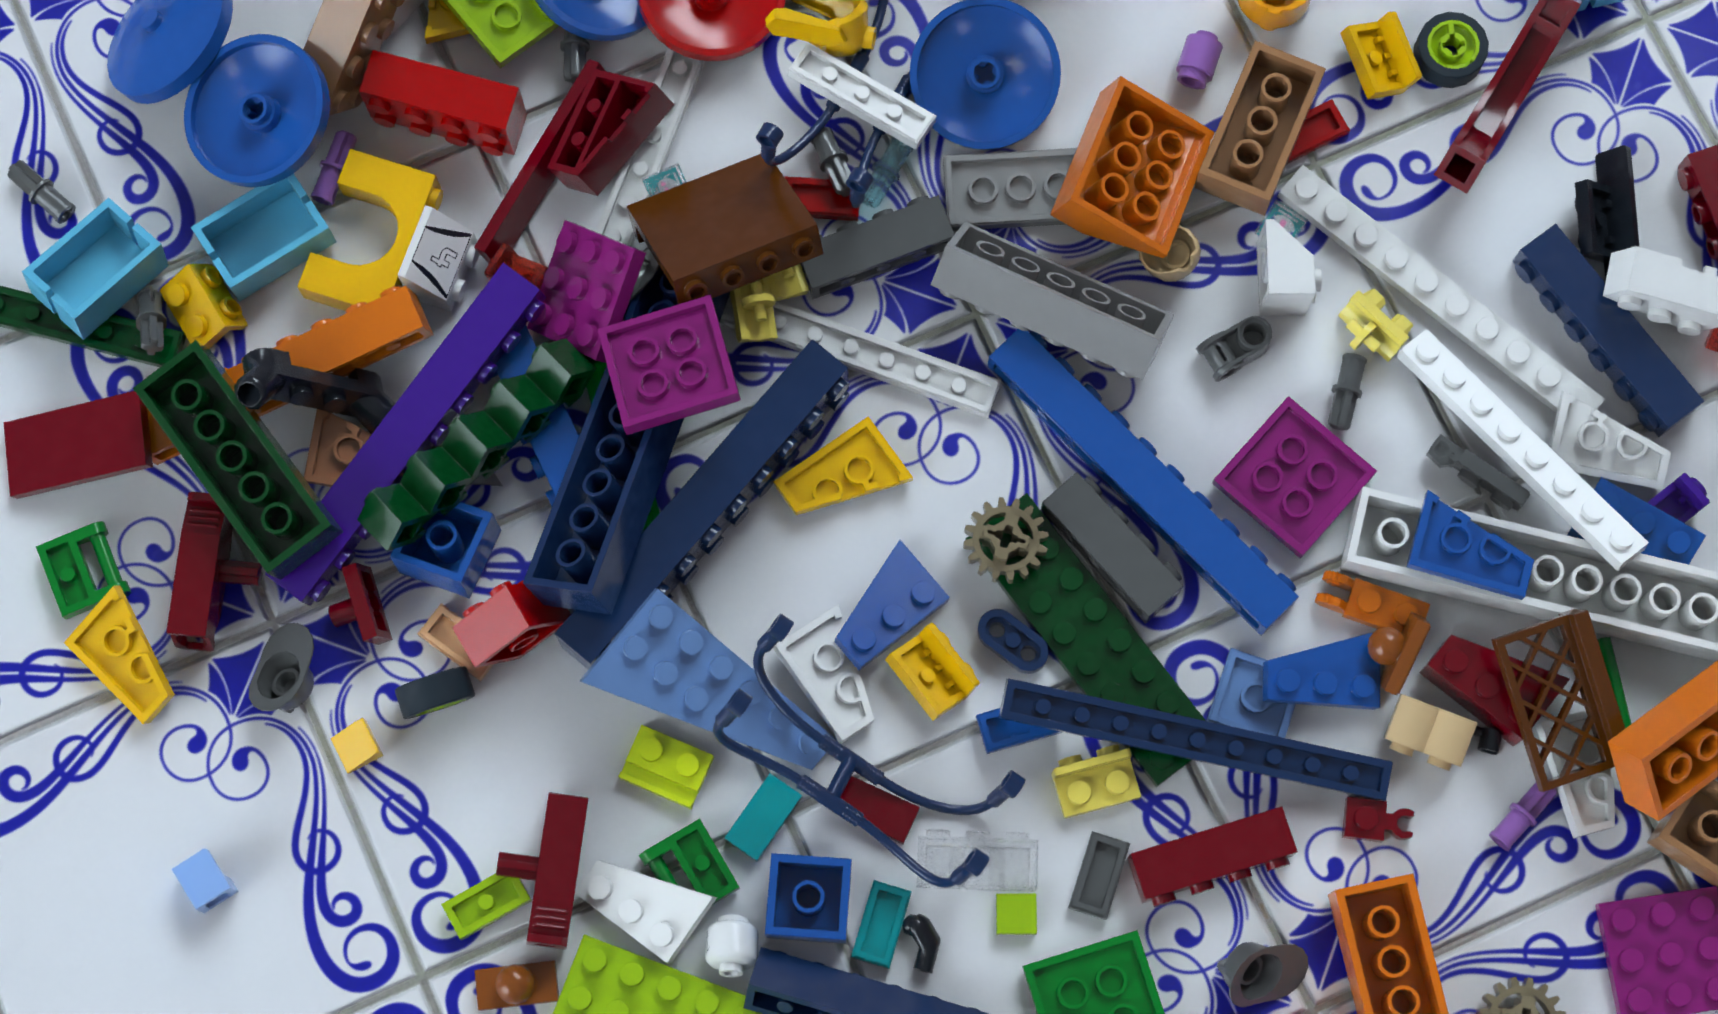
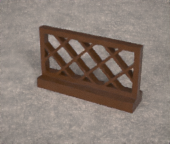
[1491,609,1625,792]

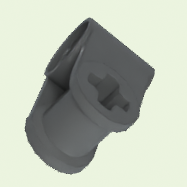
[1196,316,1272,382]

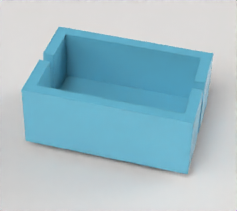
[191,173,337,302]
[22,197,169,340]

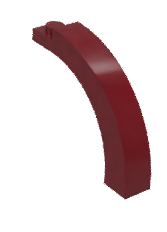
[1434,0,1583,194]

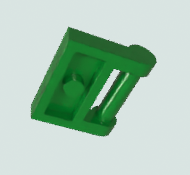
[36,521,131,620]
[639,818,740,905]

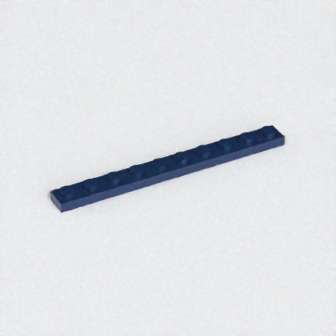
[998,678,1393,801]

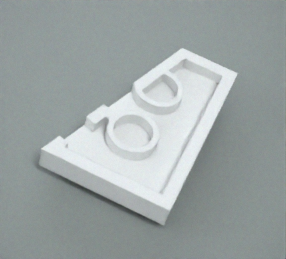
[1549,391,1671,490]
[773,604,875,744]
[1535,710,1615,839]
[575,860,717,964]

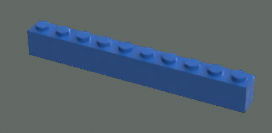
[987,329,1299,636]

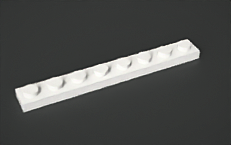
[1397,330,1649,571]

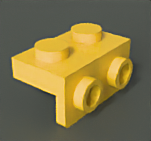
[1340,11,1422,100]
[159,264,248,349]
[885,622,980,721]

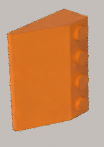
[1050,76,1215,258]

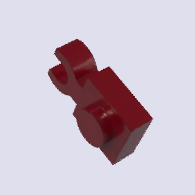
[1342,797,1414,842]

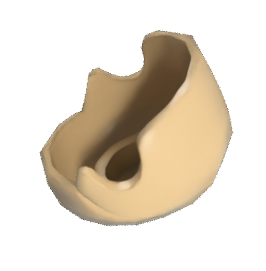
[1139,225,1201,282]

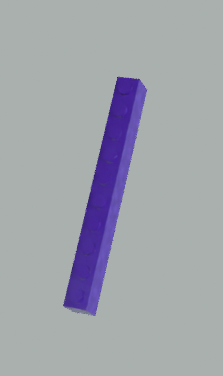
[265,262,546,606]

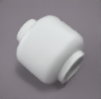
[705,915,759,977]

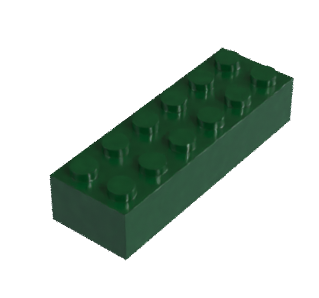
[133,340,343,580]

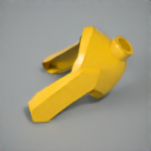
[765,0,877,57]

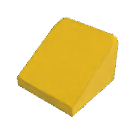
[330,718,384,774]

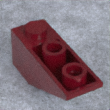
[1677,145,1718,263]

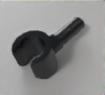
[1473,726,1502,755]

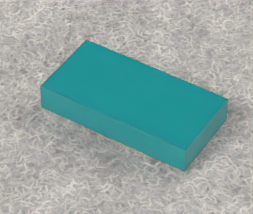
[724,773,802,862]
[851,880,912,969]

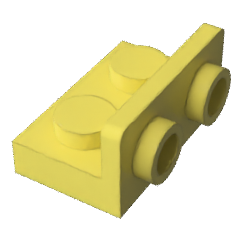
[1051,745,1141,819]

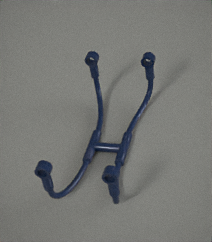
[756,0,911,208]
[713,613,1026,888]

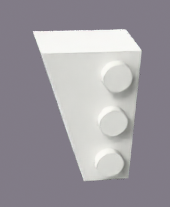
[1603,246,1718,336]

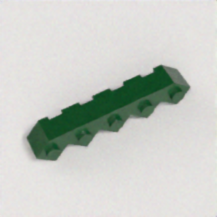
[357,338,597,551]

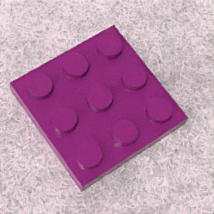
[527,220,646,363]
[597,295,741,435]
[1212,396,1377,559]
[1595,886,1718,1014]

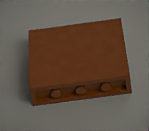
[627,154,824,304]

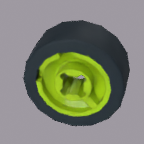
[1413,12,1489,88]
[395,666,475,719]

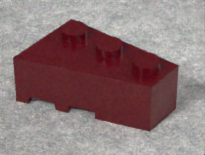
[547,68,674,196]
[1419,635,1570,746]

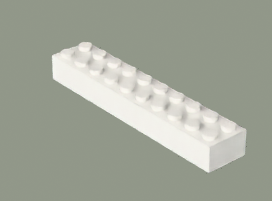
[1340,486,1718,662]

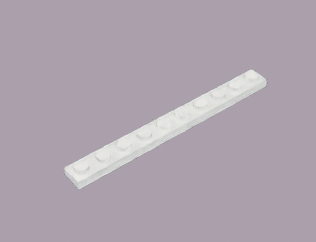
[1277,165,1605,413]

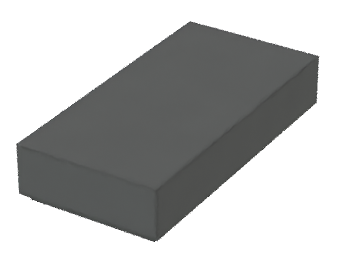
[1068,831,1130,920]

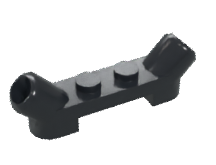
[234,348,395,434]

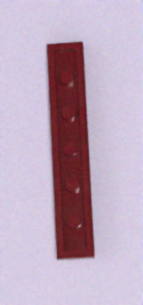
[474,59,606,269]

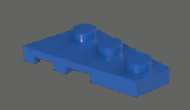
[1567,477,1706,565]
[1406,490,1534,600]
[834,540,950,671]
[1263,632,1380,710]

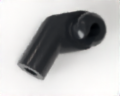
[902,914,941,974]

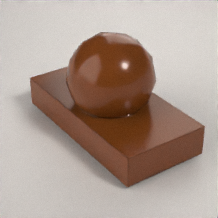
[1367,612,1431,696]
[475,960,559,1011]

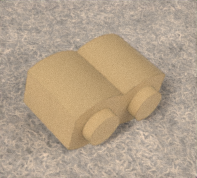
[1384,693,1478,771]

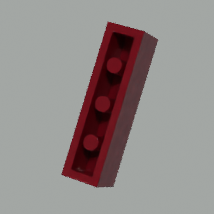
[1127,806,1298,907]

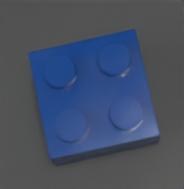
[390,502,501,599]
[765,853,852,944]

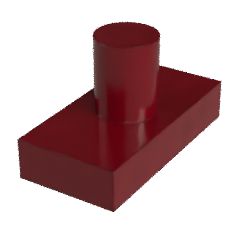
[328,562,393,645]

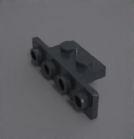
[1575,145,1640,280]

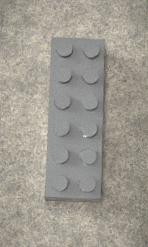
[931,222,1174,380]

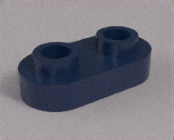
[977,609,1049,674]

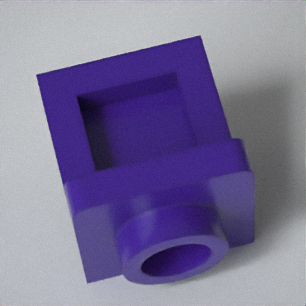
[1647,473,1710,523]

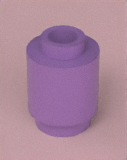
[1176,30,1223,89]

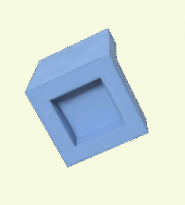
[172,849,239,913]

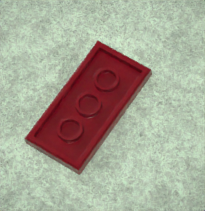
[4,391,153,499]

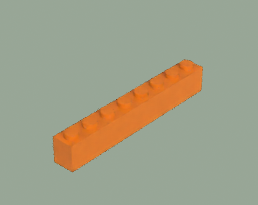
[147,285,433,465]

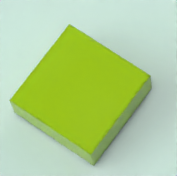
[996,893,1037,935]

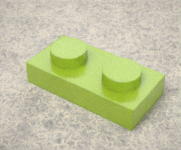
[441,873,532,940]

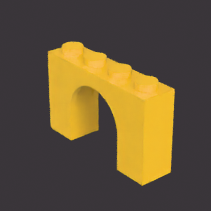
[297,149,443,311]

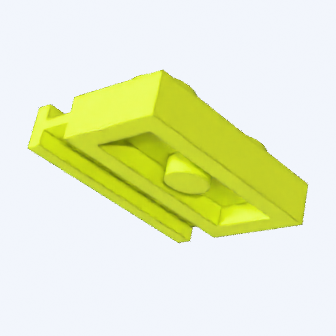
[618,725,714,810]

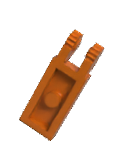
[1315,570,1430,632]

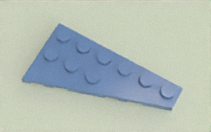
[579,588,837,770]

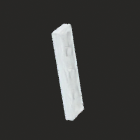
[787,42,937,150]

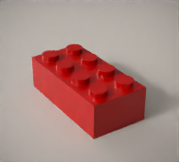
[359,50,527,156]

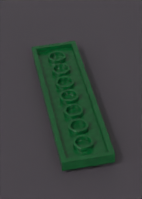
[965,493,1206,788]

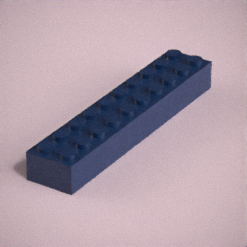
[523,266,730,615]
[554,339,849,669]

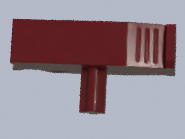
[166,492,263,652]
[496,792,589,950]

